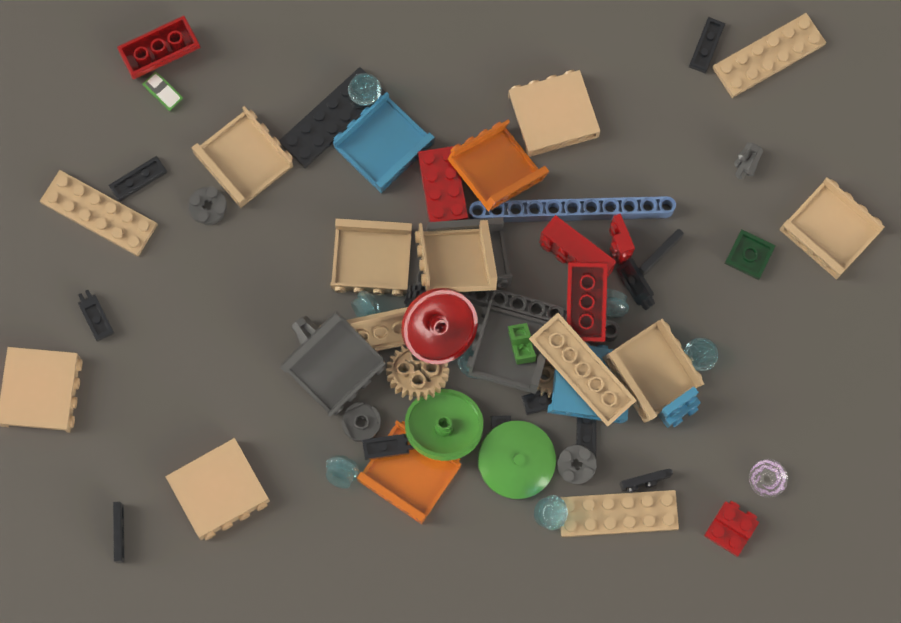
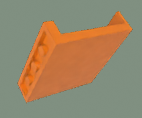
[447,119,549,212]
[357,420,461,524]

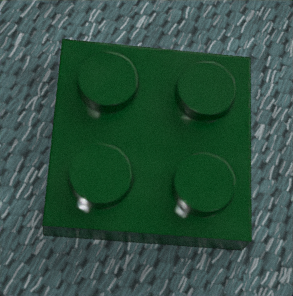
[724,229,776,280]

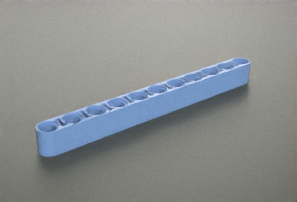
[469,196,676,222]

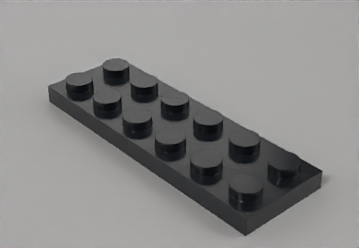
[279,67,386,168]

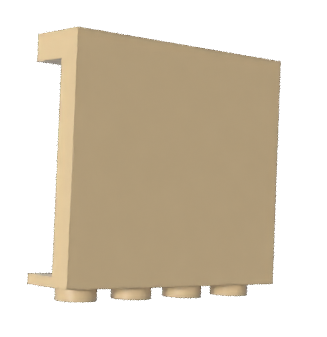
[508,70,600,157]
[191,106,293,208]
[780,177,885,280]
[331,219,412,297]
[415,220,497,292]
[602,318,704,423]
[0,347,83,433]
[165,438,270,541]

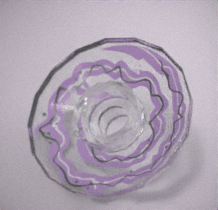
[749,459,788,498]

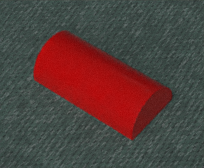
[117,16,201,80]

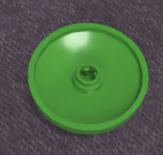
[405,389,483,461]
[478,421,556,499]

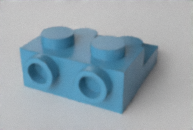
[658,387,701,428]

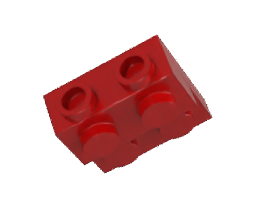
[609,213,635,265]
[704,501,759,557]

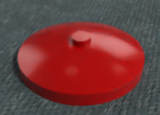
[401,288,478,364]

